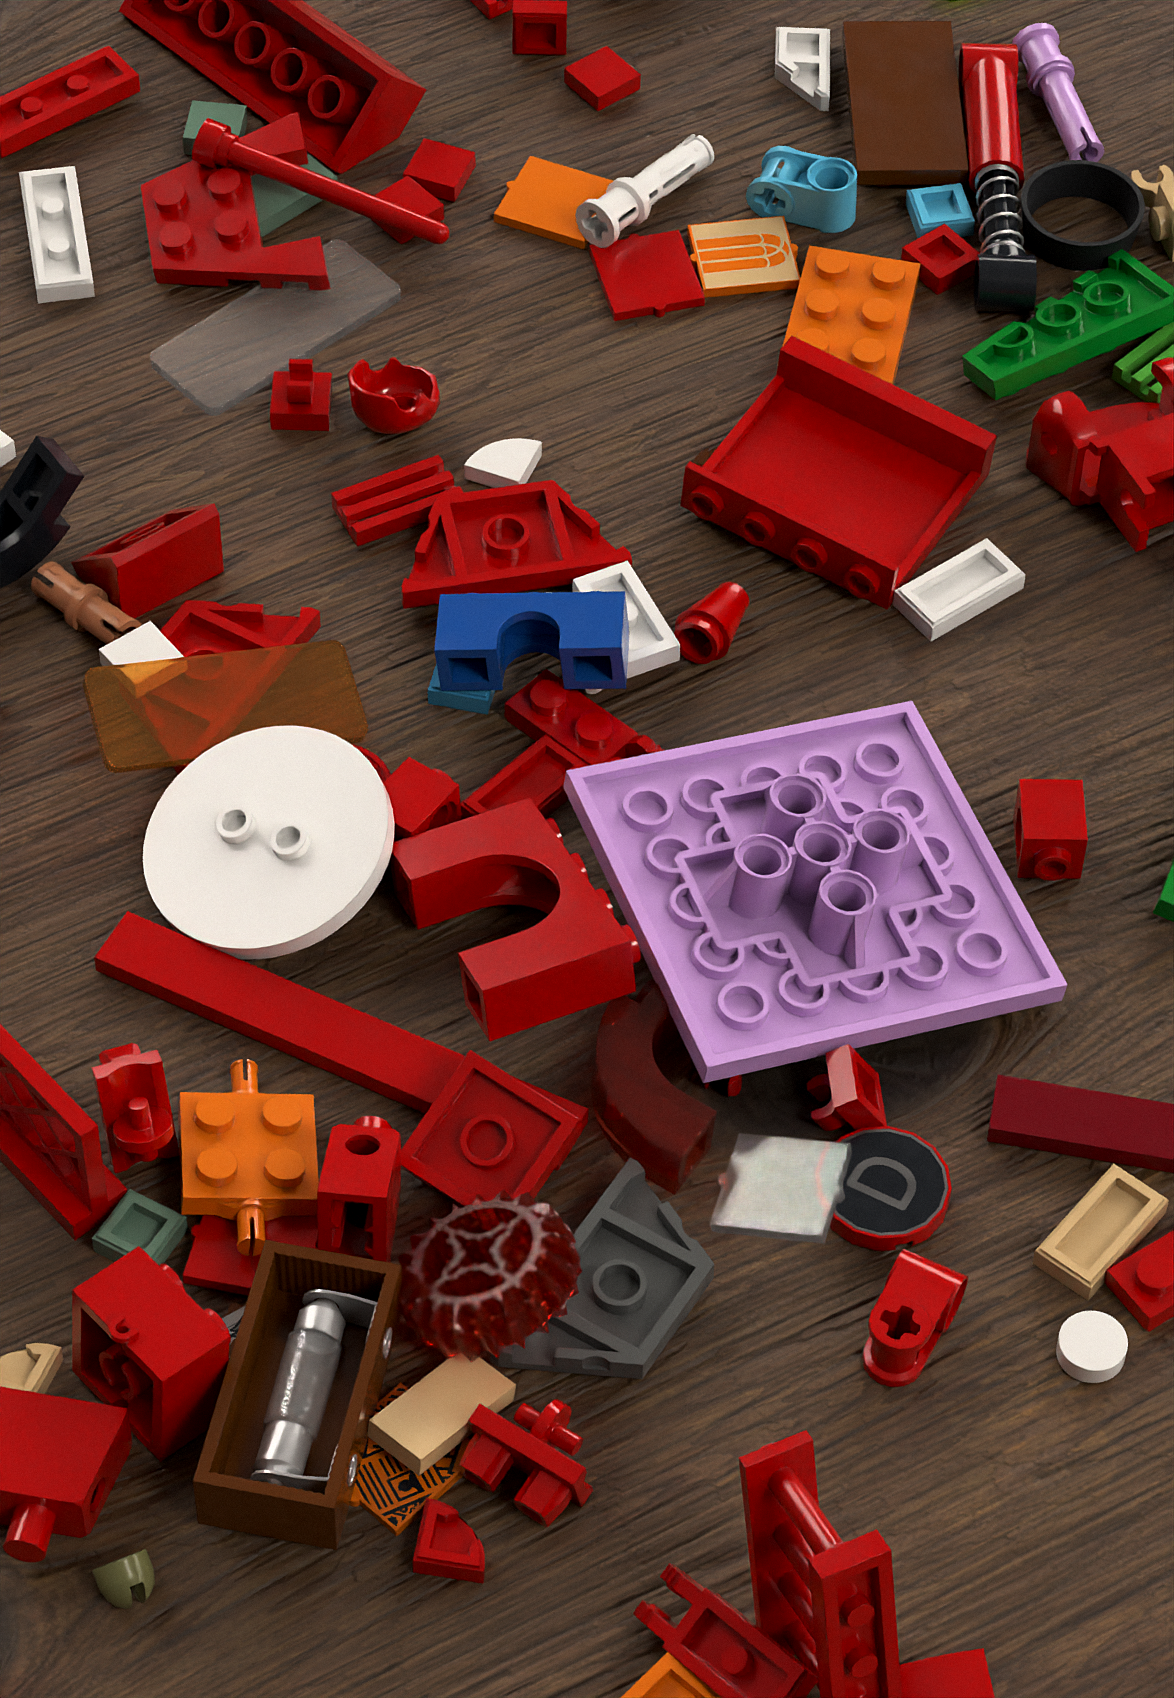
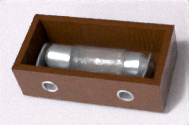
[193,1240,403,1550]

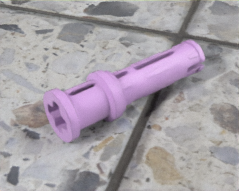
[1012,23,1104,162]

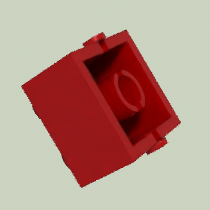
[72,1246,231,1462]

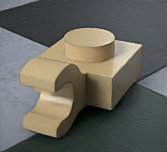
[1131,165,1174,262]

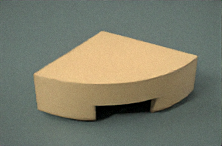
[0,1343,63,1394]

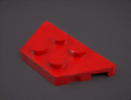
[401,480,632,609]
[117,600,321,774]

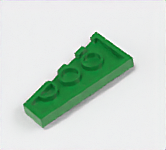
[962,249,1174,400]

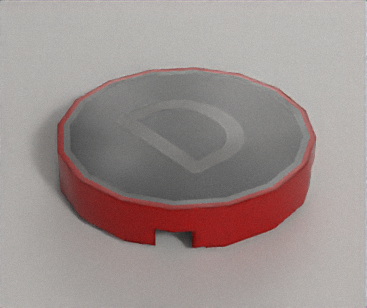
[816,1126,952,1251]

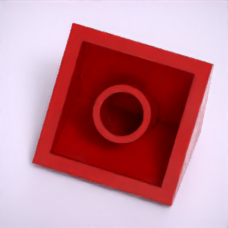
[71,503,224,618]

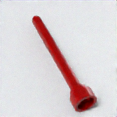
[192,118,450,245]

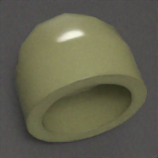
[92,1549,155,1609]

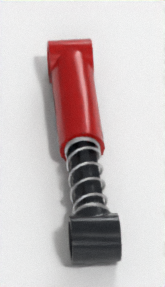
[958,43,1037,312]

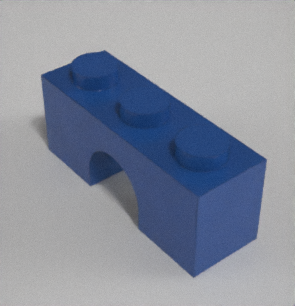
[434,591,630,691]

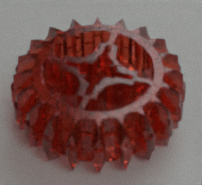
[398,1189,582,1363]

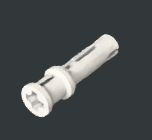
[576,134,714,248]

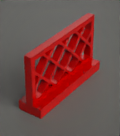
[0,1024,128,1241]

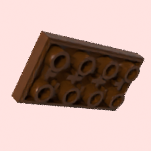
[842,21,968,187]

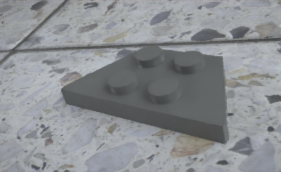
[490,1158,714,1379]

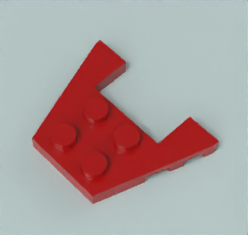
[141,112,331,291]

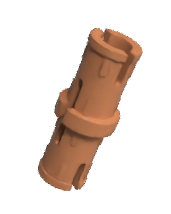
[31,561,141,645]

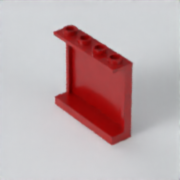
[680,336,997,610]

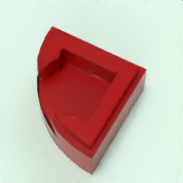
[413,1498,485,1584]

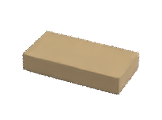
[1033,1164,1169,1301]
[367,1346,516,1476]

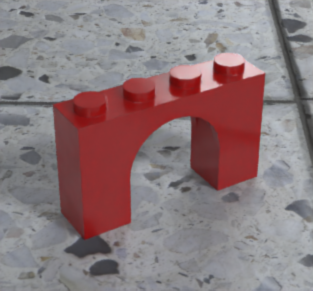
[390,798,641,1042]

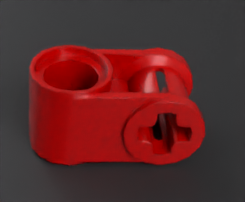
[862,1249,968,1387]

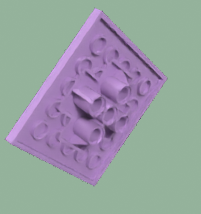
[563,701,1067,1083]

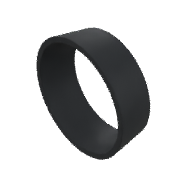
[1021,160,1145,271]

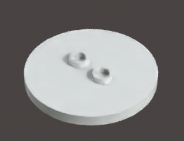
[143,725,395,959]

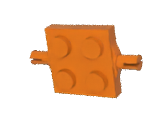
[178,1059,319,1256]

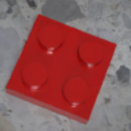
[401,1050,584,1237]

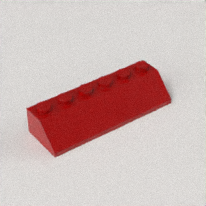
[119,0,427,174]

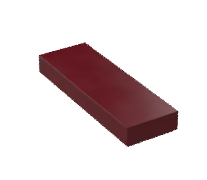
[987,1074,1174,1173]

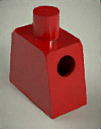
[317,1116,401,1263]
[0,1387,133,1562]

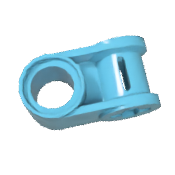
[746,146,857,233]

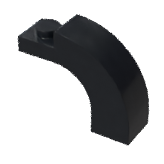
[0,436,84,588]

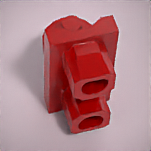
[92,1043,179,1174]
[459,1399,593,1527]

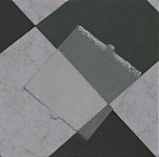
[709,1133,853,1244]

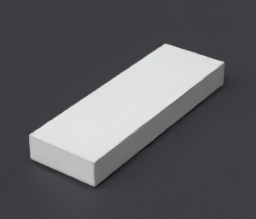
[19,166,95,304]

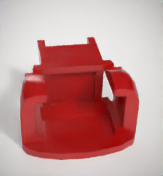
[1026,357,1174,552]

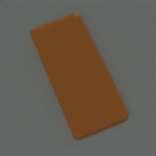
[82,640,368,773]

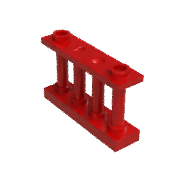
[739,1430,902,1698]

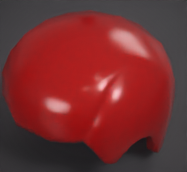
[347,357,440,435]

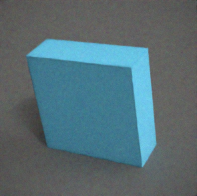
[906,183,975,238]

